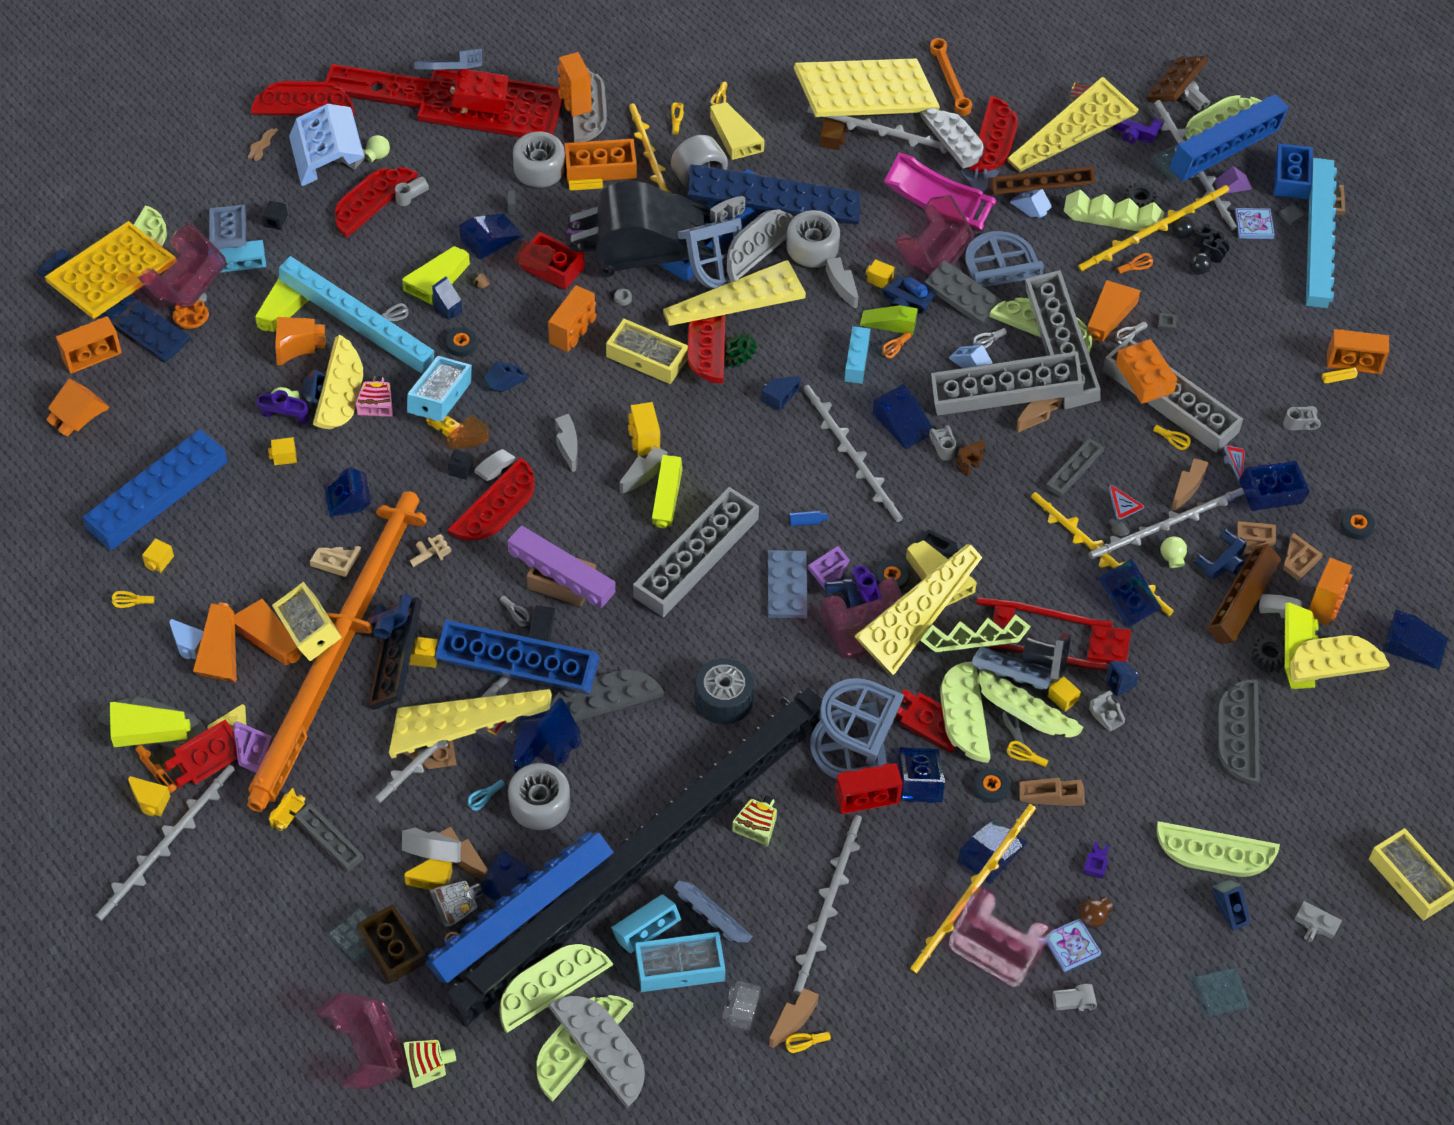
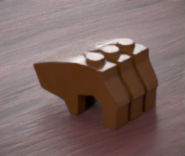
[957,440,986,476]

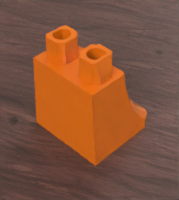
[275,317,326,366]
[46,378,110,437]

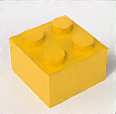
[628,402,660,456]

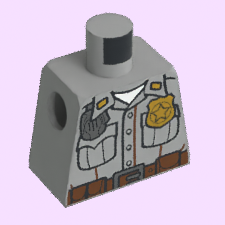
[429,881,483,927]

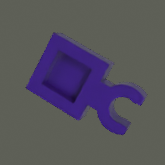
[1083,841,1109,879]

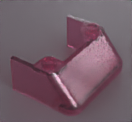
[316,993,408,1089]

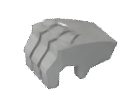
[1089,690,1125,732]

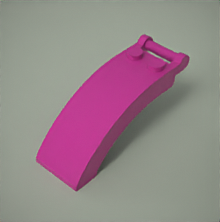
[884,152,996,231]

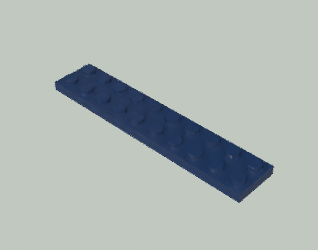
[688,164,860,224]
[36,248,191,363]

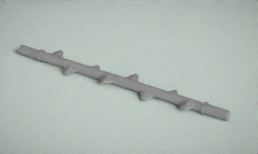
[1154,100,1237,231]
[807,106,948,154]
[803,385,903,522]
[1089,486,1248,559]
[374,676,511,803]
[95,765,235,921]
[793,815,862,995]

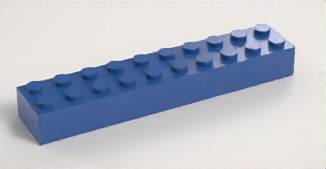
[425,832,614,983]

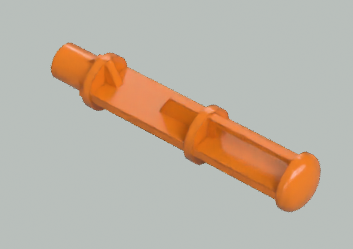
[136,745,177,794]

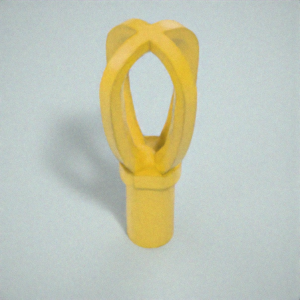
[711,82,727,105]
[671,102,684,134]
[1153,425,1190,450]
[112,591,154,608]
[1007,741,1049,768]
[785,1032,831,1053]

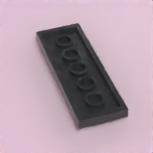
[368,597,422,710]

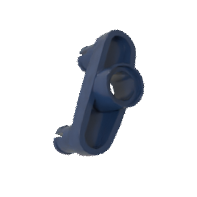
[882,275,935,314]
[1193,529,1247,579]
[824,579,868,629]
[367,593,412,639]

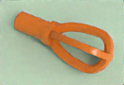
[1117,253,1153,274]
[882,332,911,359]

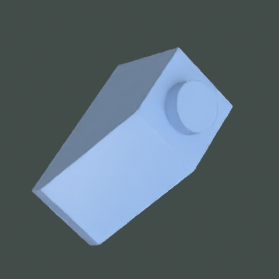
[1010,189,1052,218]
[949,345,992,368]
[170,619,204,660]

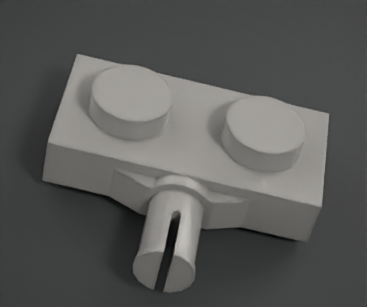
[1294,901,1342,942]

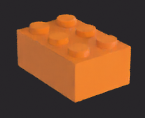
[557,52,592,117]
[548,285,596,352]
[56,316,122,374]
[1327,329,1389,374]
[1115,339,1177,404]
[1309,558,1353,626]

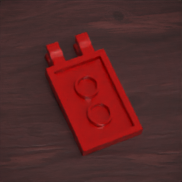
[894,689,955,753]
[163,719,238,789]

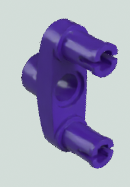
[1112,118,1163,144]
[257,390,309,424]
[853,565,883,620]

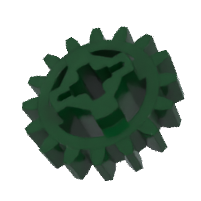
[724,332,757,368]

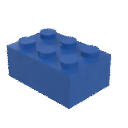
[1273,143,1313,199]

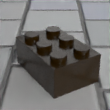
[356,904,426,985]

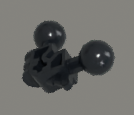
[1172,216,1230,275]

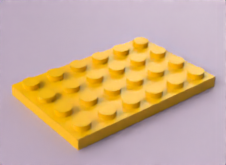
[45,221,177,319]

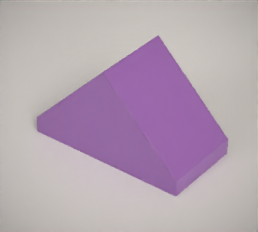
[1214,166,1252,194]

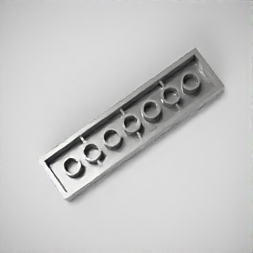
[1026,270,1100,409]
[1102,337,1243,453]
[931,351,1084,416]
[633,487,759,618]

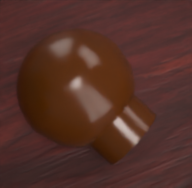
[1079,897,1113,928]

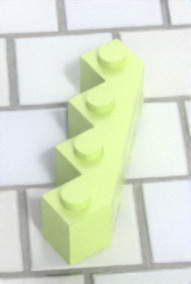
[1064,190,1164,232]
[920,614,1031,652]

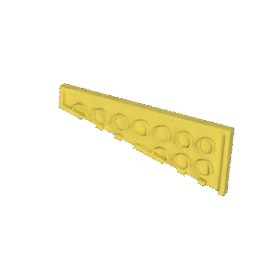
[1007,77,1139,172]
[663,260,806,326]
[855,544,982,675]
[389,689,552,758]

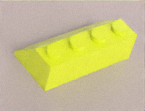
[1285,602,1319,689]

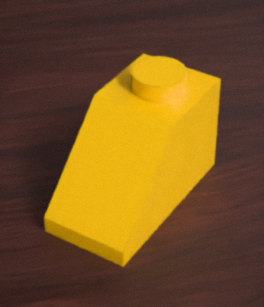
[409,637,438,668]
[128,776,170,817]
[405,859,453,890]

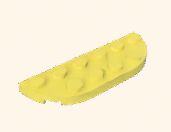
[313,335,363,429]
[1290,635,1390,682]

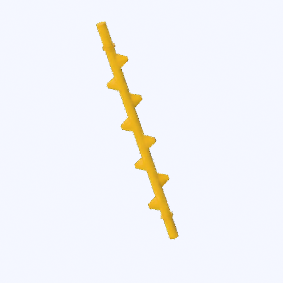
[629,104,672,194]
[1078,185,1229,272]
[1031,492,1174,616]
[910,804,1036,974]

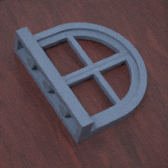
[414,49,482,69]
[678,218,742,289]
[965,231,1044,287]
[820,678,904,766]
[811,702,887,779]

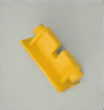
[425,415,464,441]
[269,788,306,831]

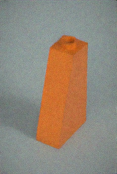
[1086,280,1141,342]
[234,599,302,666]
[193,602,237,683]

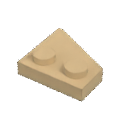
[310,546,361,577]

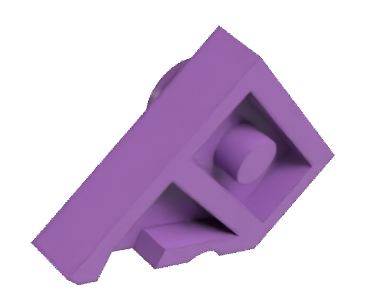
[807,546,850,595]
[233,721,272,773]

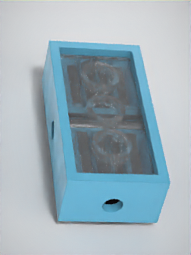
[407,356,472,422]
[635,932,725,992]

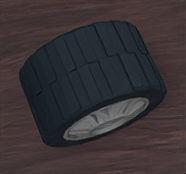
[694,657,754,725]

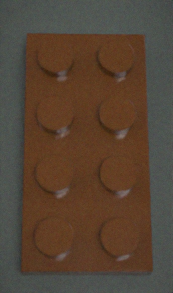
[1146,55,1208,102]

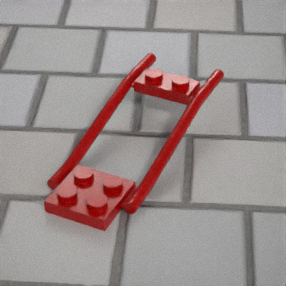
[977,597,1131,670]

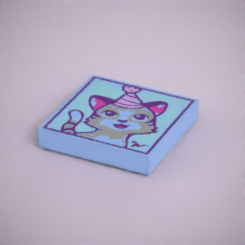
[1235,208,1274,239]
[1043,919,1101,972]

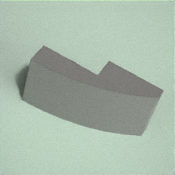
[710,196,745,223]
[474,449,516,481]
[1259,594,1302,618]

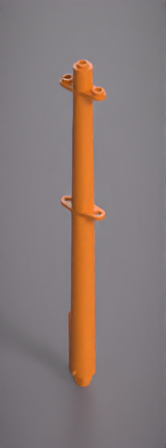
[247,491,426,812]

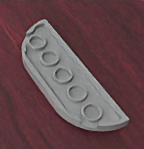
[573,68,607,143]
[920,108,983,168]
[726,210,794,282]
[548,996,645,1108]

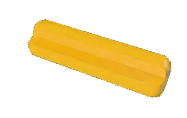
[569,178,603,190]
[1322,367,1358,383]

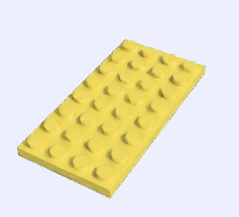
[794,59,940,117]

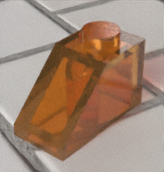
[447,414,489,450]

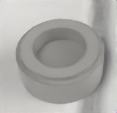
[614,289,632,306]

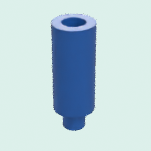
[903,277,928,298]
[789,510,828,526]

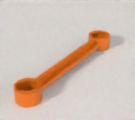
[930,38,972,116]

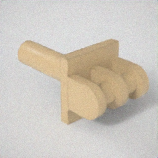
[410,535,451,567]

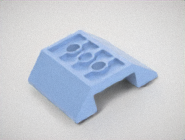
[289,104,364,186]

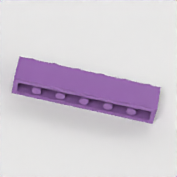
[507,525,615,608]

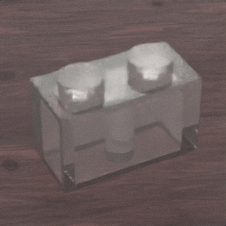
[722,980,761,1033]

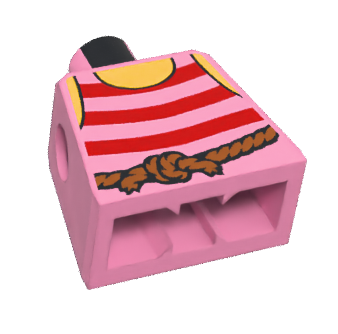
[356,376,393,416]

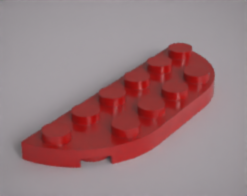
[251,81,355,117]
[969,96,1018,173]
[335,167,418,238]
[688,315,725,383]
[448,457,535,540]

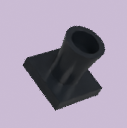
[1023,633,1071,680]

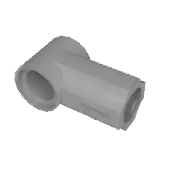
[1179,81,1210,112]
[395,177,429,206]
[1052,984,1097,1011]

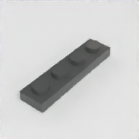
[1046,438,1104,498]
[294,804,364,872]

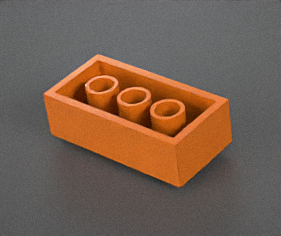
[564,139,637,183]

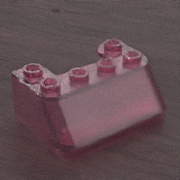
[895,195,974,275]
[137,223,226,307]
[820,577,903,659]
[949,886,1054,986]

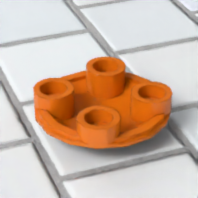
[173,300,209,329]

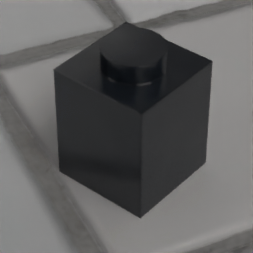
[262,201,288,230]
[448,448,473,480]

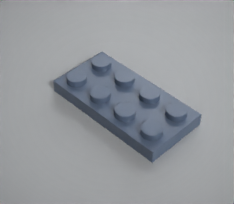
[209,205,246,250]
[768,550,807,618]
[972,647,1052,689]
[674,881,753,943]

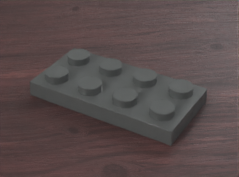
[924,260,1002,325]

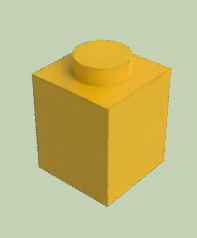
[865,259,895,288]
[268,437,297,465]
[142,538,174,573]
[1048,677,1081,712]

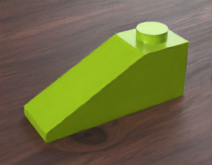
[860,305,918,335]

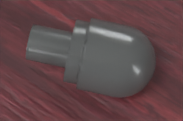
[1109,517,1130,539]

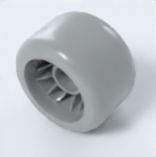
[513,132,565,188]
[671,135,728,189]
[786,210,840,268]
[508,763,570,830]

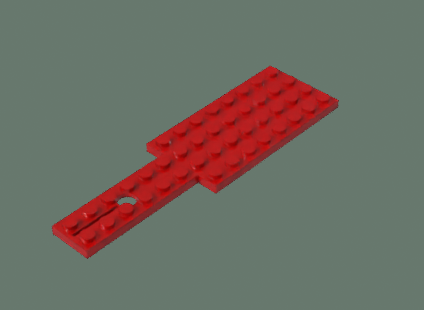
[325,64,564,137]

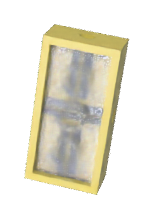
[606,319,688,384]
[272,582,342,661]
[1369,828,1454,921]

